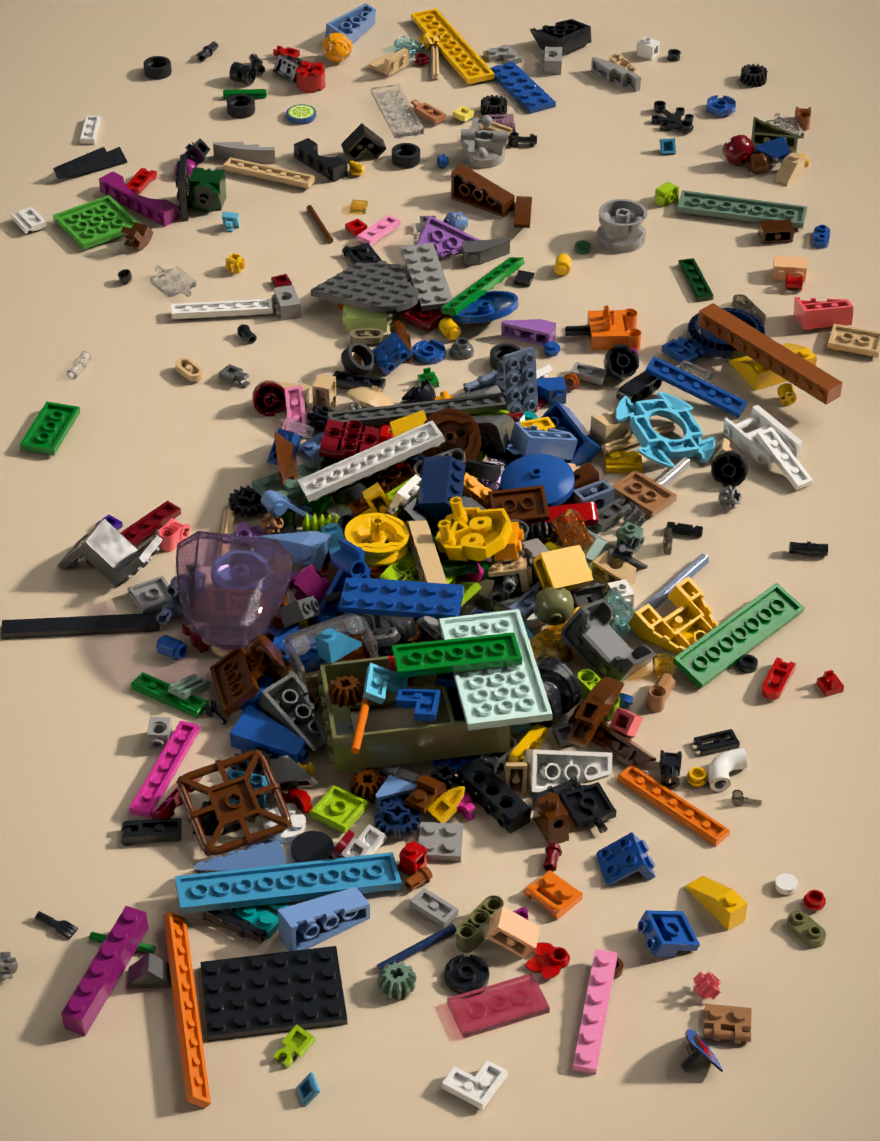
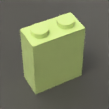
[343,305,387,332]

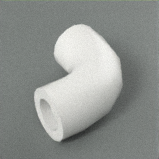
[708,748,747,792]

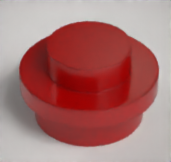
[803,890,826,911]

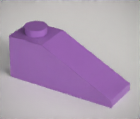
[501,319,556,346]

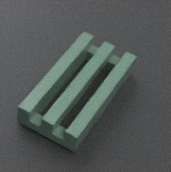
[168,674,210,699]

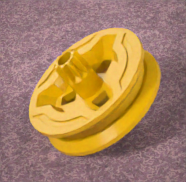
[345,513,409,566]

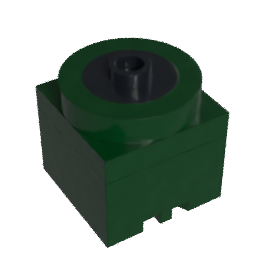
[188,167,227,213]

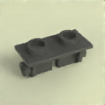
[569,583,608,608]

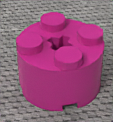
[287,564,331,605]

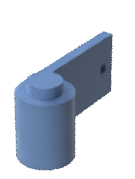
[261,490,313,519]

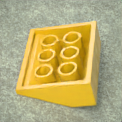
[729,343,817,391]

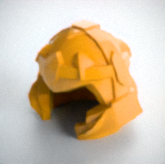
[322,33,353,63]

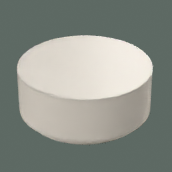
[775,873,798,895]

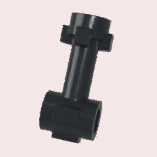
[508,132,537,147]

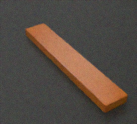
[617,764,730,846]

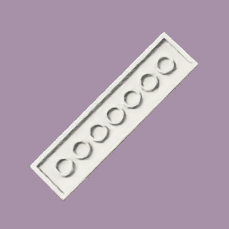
[297,420,445,502]

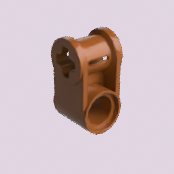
[795,106,811,131]

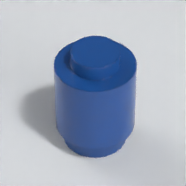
[156,635,187,660]

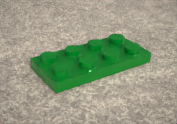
[20,401,80,456]

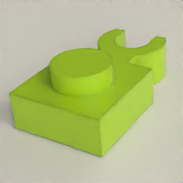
[274,1024,316,1068]

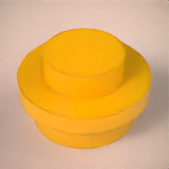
[687,767,708,787]

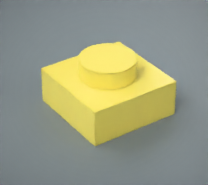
[453,106,474,122]

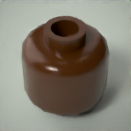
[747,153,771,175]

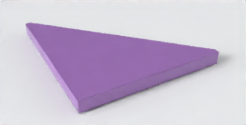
[416,215,479,260]

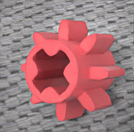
[693,971,721,1000]

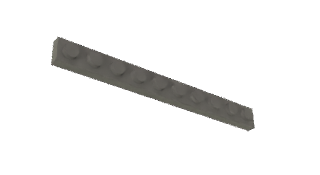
[327,393,506,426]

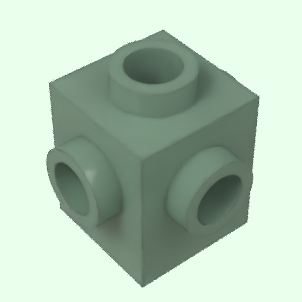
[616,522,644,556]

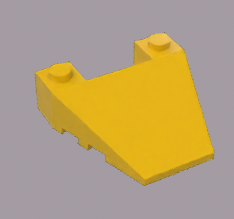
[628,576,719,654]

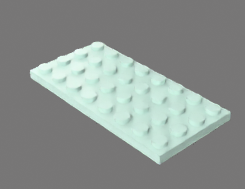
[439,609,552,731]

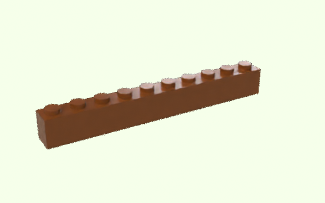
[698,303,843,405]

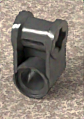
[479,737,516,775]

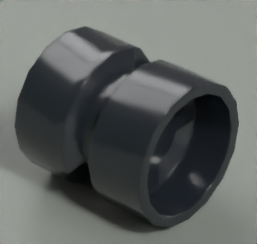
[229,62,256,85]

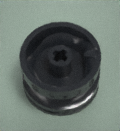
[528,655,581,728]

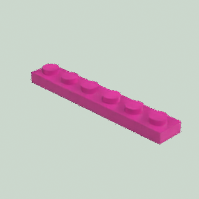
[129,721,200,819]

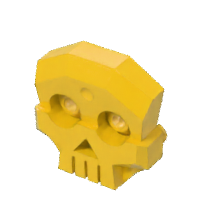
[435,496,513,562]

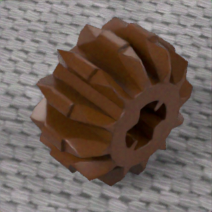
[328,675,364,708]
[350,768,385,803]

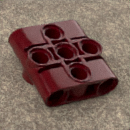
[319,419,381,462]

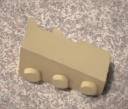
[590,411,634,453]

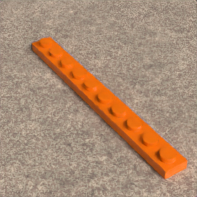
[163,911,211,1109]

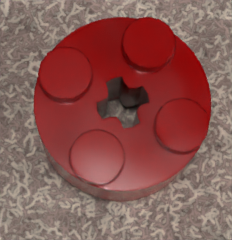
[296,61,326,93]

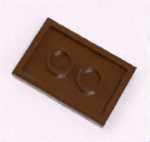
[488,485,550,523]

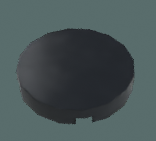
[291,830,334,863]
[444,955,490,996]

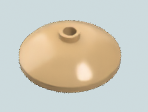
[346,385,395,408]

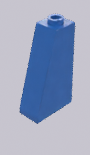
[230,705,309,764]

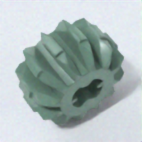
[377,960,416,1001]

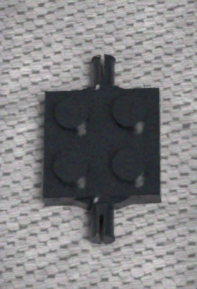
[560,776,617,833]

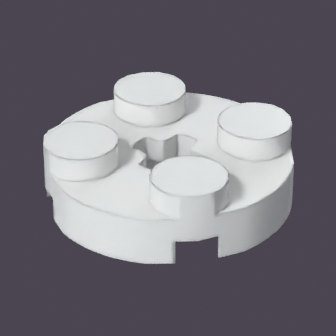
[263,803,306,843]

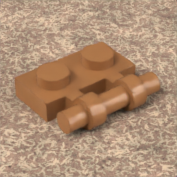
[704,1003,752,1044]

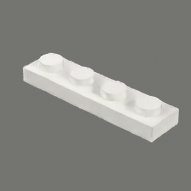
[756,427,813,490]

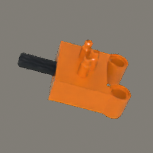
[565,305,642,350]

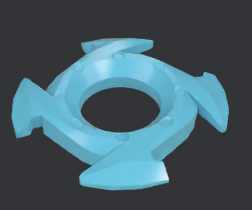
[616,391,715,469]

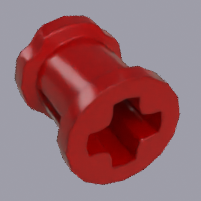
[785,275,803,291]

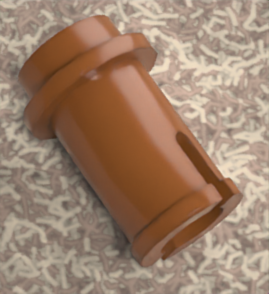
[404,867,433,892]

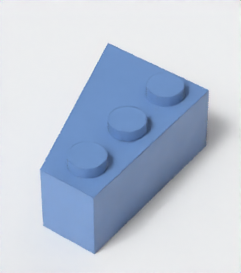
[510,422,578,461]

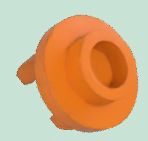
[563,373,579,391]

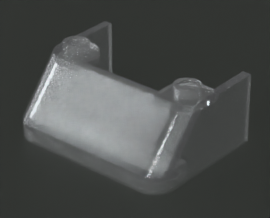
[283,613,378,686]

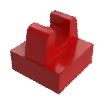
[816,670,844,697]

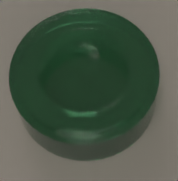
[575,241,591,255]

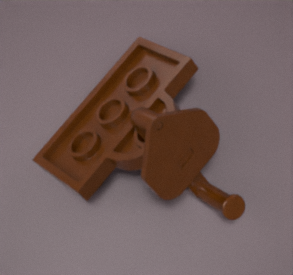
[210,635,308,716]

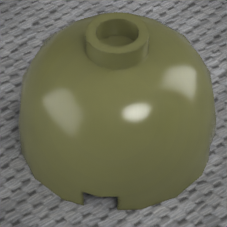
[534,587,574,626]

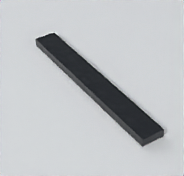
[1,613,160,639]

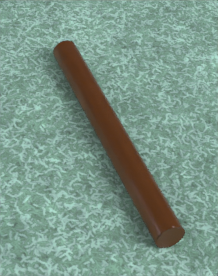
[306,205,333,243]

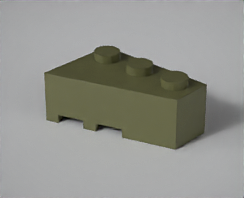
[751,117,798,154]

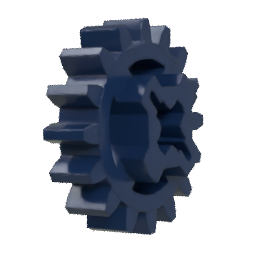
[374,797,421,839]

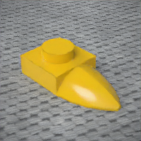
[427,786,465,823]

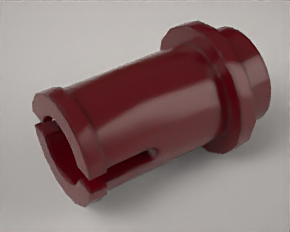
[543,843,562,872]

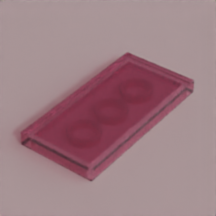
[447,973,550,1039]

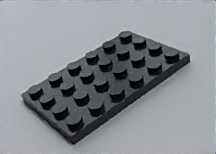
[200,946,348,1042]

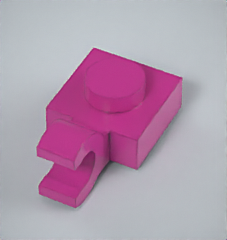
[455,791,475,821]

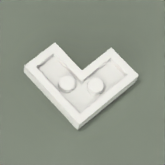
[442,1060,508,1110]

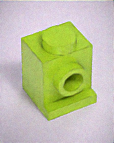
[654,182,679,207]

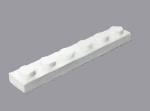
[171,299,273,320]

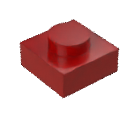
[345,218,367,236]

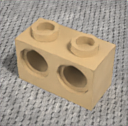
[312,374,337,410]

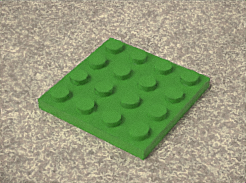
[53,195,138,250]

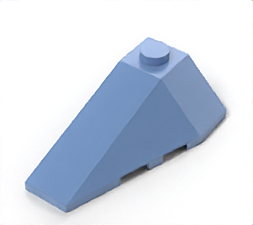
[193,838,287,871]

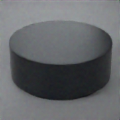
[737,654,758,673]

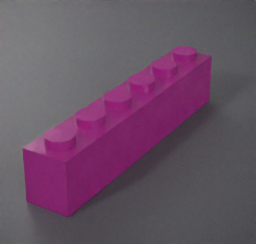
[61,906,149,1036]

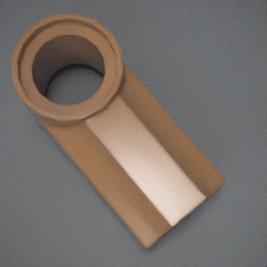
[646,673,676,712]

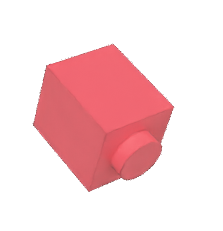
[609,708,643,737]

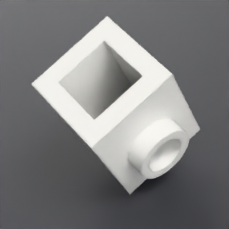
[636,37,660,60]
[607,579,635,612]

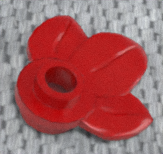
[525,942,570,979]

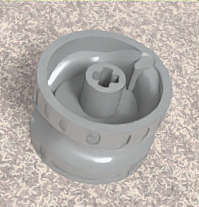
[597,199,647,253]

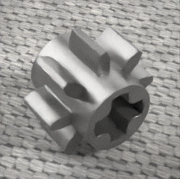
[718,486,742,510]
[623,505,646,527]
[0,952,18,980]

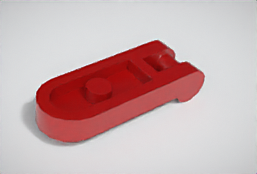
[126,168,157,195]
[761,657,796,700]

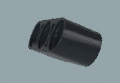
[616,371,662,405]

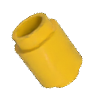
[554,253,572,276]
[439,318,461,341]

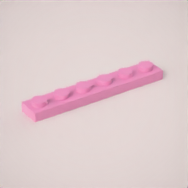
[573,949,618,1074]

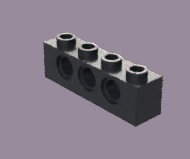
[457,758,531,834]

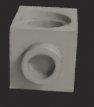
[147,717,172,749]

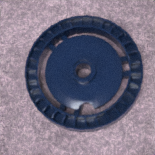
[687,308,765,358]

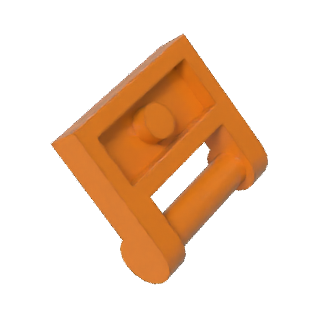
[523,870,583,919]

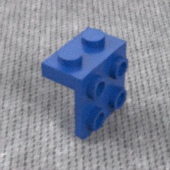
[596,832,656,886]

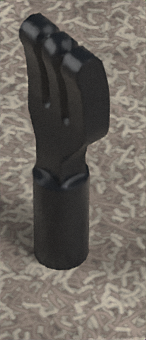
[35,911,78,939]

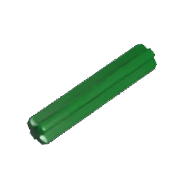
[223,89,267,99]

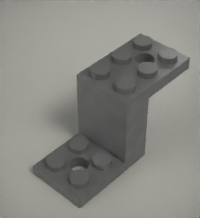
[58,519,163,586]

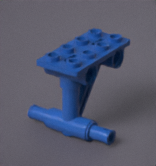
[308,538,371,634]

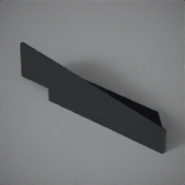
[53,147,127,179]

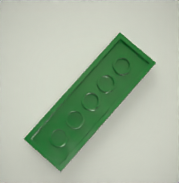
[392,632,522,678]

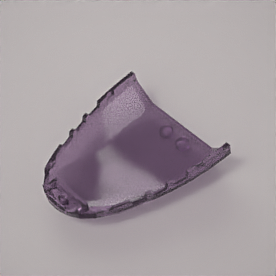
[175,531,294,649]

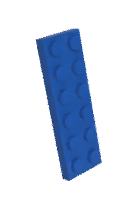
[490,62,556,114]
[339,577,464,619]

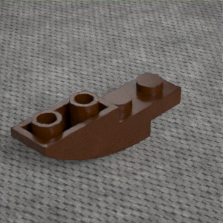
[567,676,624,749]

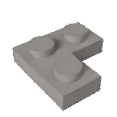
[483,45,522,64]

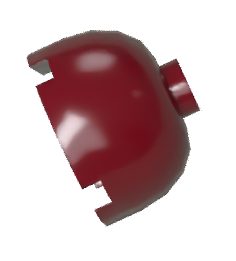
[722,135,754,166]
[252,380,286,417]

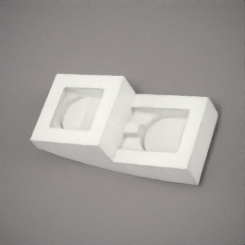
[341,824,387,858]

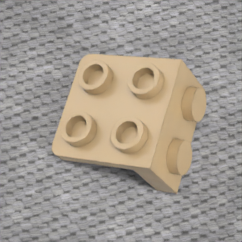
[369,48,409,76]
[488,556,533,592]

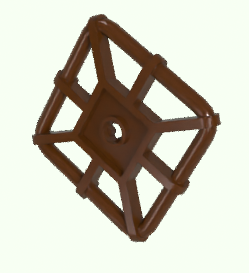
[176,749,292,857]

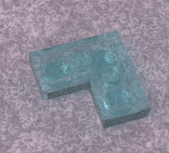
[394,36,425,59]
[604,588,635,640]

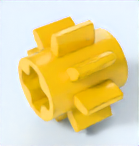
[225,253,245,274]

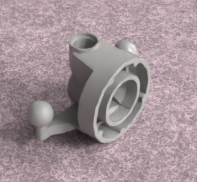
[461,115,508,168]

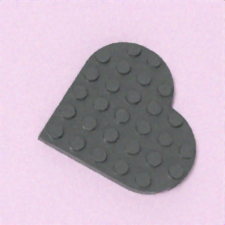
[311,261,419,313]

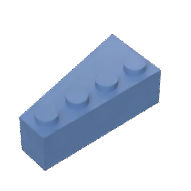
[278,887,370,951]

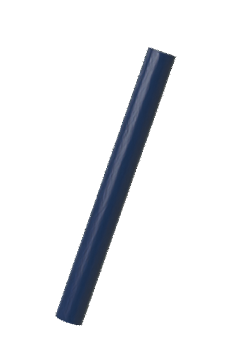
[377,924,457,971]

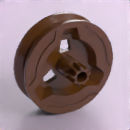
[424,408,481,465]

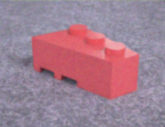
[793,297,854,330]

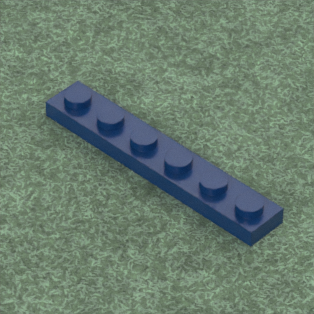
[645,356,747,418]

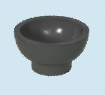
[450,338,474,360]

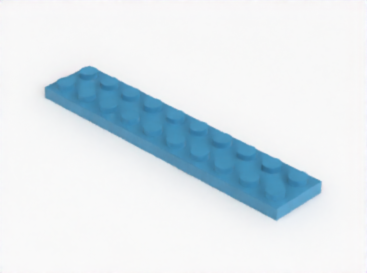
[175,852,402,914]

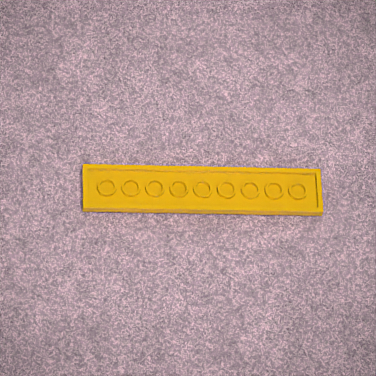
[411,8,495,85]

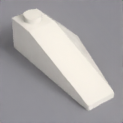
[525,749,612,792]

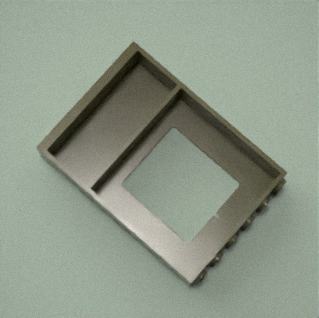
[317,656,511,772]

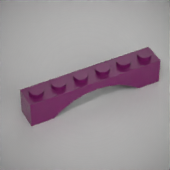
[99,171,179,227]

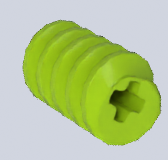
[303,513,339,533]

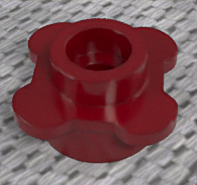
[414,53,429,65]

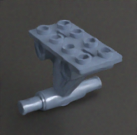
[463,346,538,412]

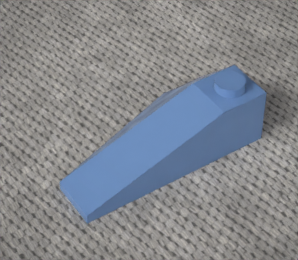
[253,531,332,572]

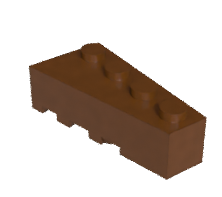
[451,164,515,218]

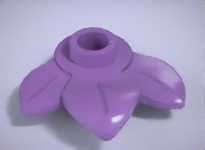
[235,522,267,545]

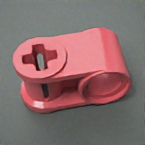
[158,518,190,552]

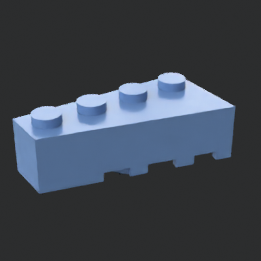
[325,3,376,44]

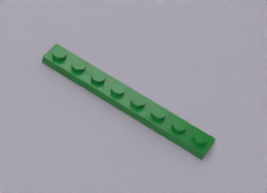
[441,257,525,316]

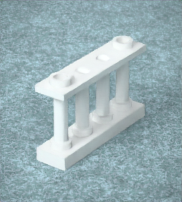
[723,405,803,471]

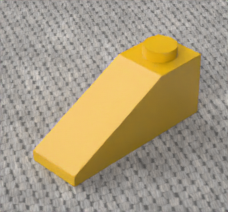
[686,876,748,930]

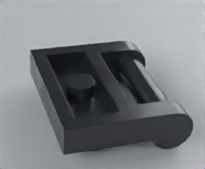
[342,243,382,266]

